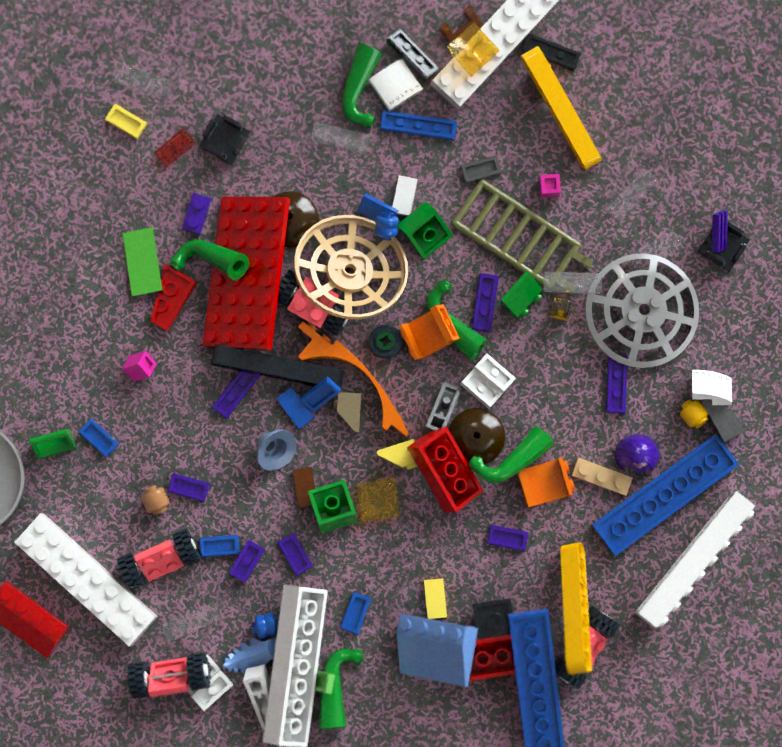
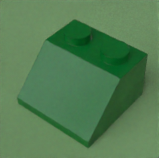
[397,201,453,259]
[500,271,543,320]
[308,480,357,534]

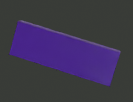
[472,273,499,333]
[606,356,627,414]
[212,371,260,419]

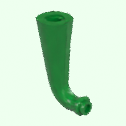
[342,42,383,128]
[169,240,249,281]
[426,278,488,361]
[468,426,554,483]
[319,649,364,730]

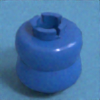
[374,212,399,241]
[252,612,279,639]

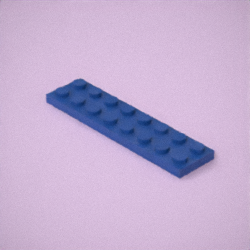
[592,434,739,556]
[508,609,565,747]

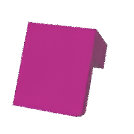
[539,174,561,198]
[122,351,157,381]

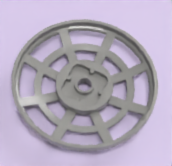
[585,253,699,368]

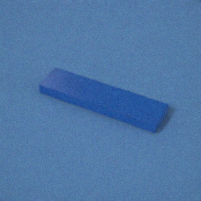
[380,111,457,141]

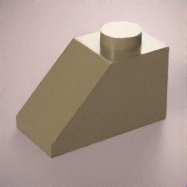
[334,392,362,433]

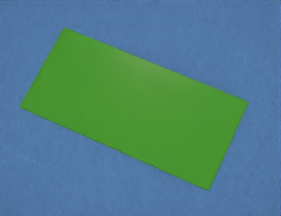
[123,227,162,296]

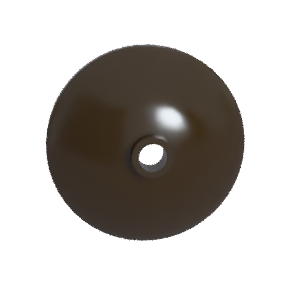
[274,191,319,248]
[449,408,505,464]

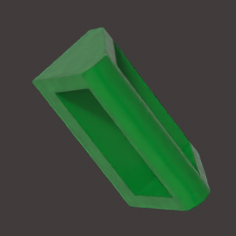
[29,429,76,459]

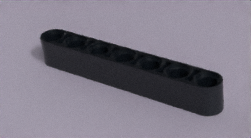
[211,345,344,388]

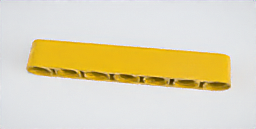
[521,46,602,170]
[560,542,592,675]

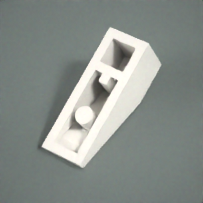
[243,664,271,730]

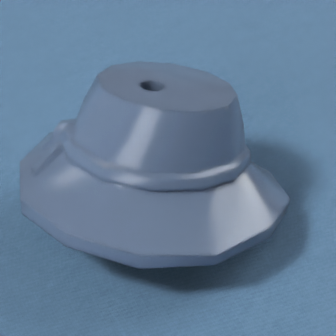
[256,429,297,471]

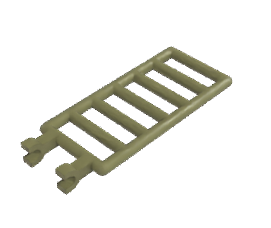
[451,179,593,295]

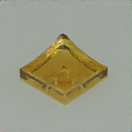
[447,23,500,77]
[357,477,400,522]

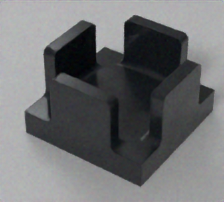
[199,114,251,165]
[697,222,750,272]
[472,598,513,639]

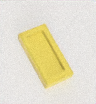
[105,104,147,140]
[424,579,447,619]

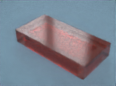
[154,128,196,167]

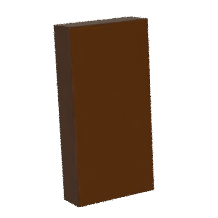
[293,467,315,508]

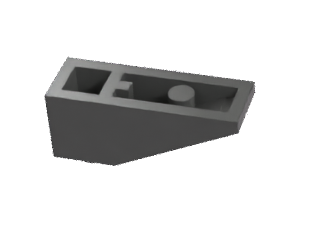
[422,382,461,436]
[697,399,745,443]

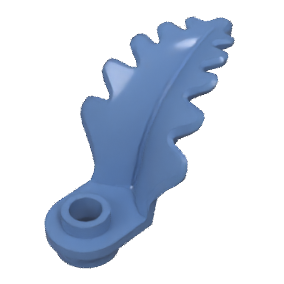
[223,637,277,673]

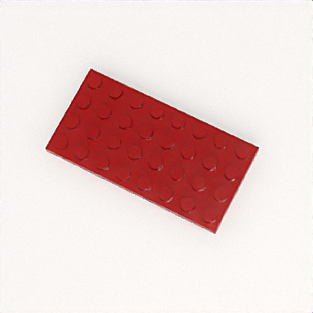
[202,196,290,350]

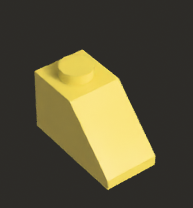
[377,439,418,470]

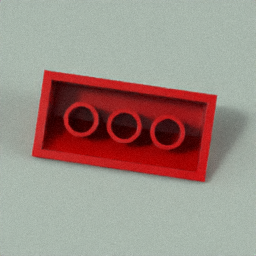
[407,426,484,513]
[0,581,71,658]
[469,634,516,681]

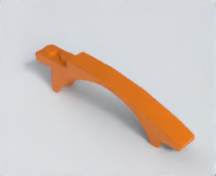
[298,321,409,438]

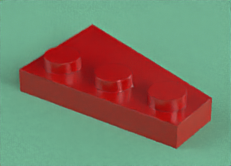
[151,264,197,331]

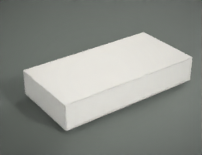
[392,175,418,216]

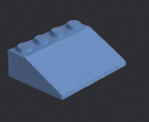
[397,614,478,687]

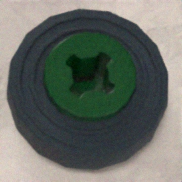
[369,325,403,359]

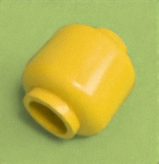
[680,399,709,428]

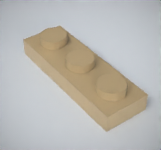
[571,457,633,496]

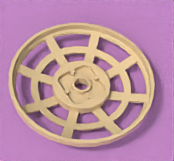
[294,215,408,319]

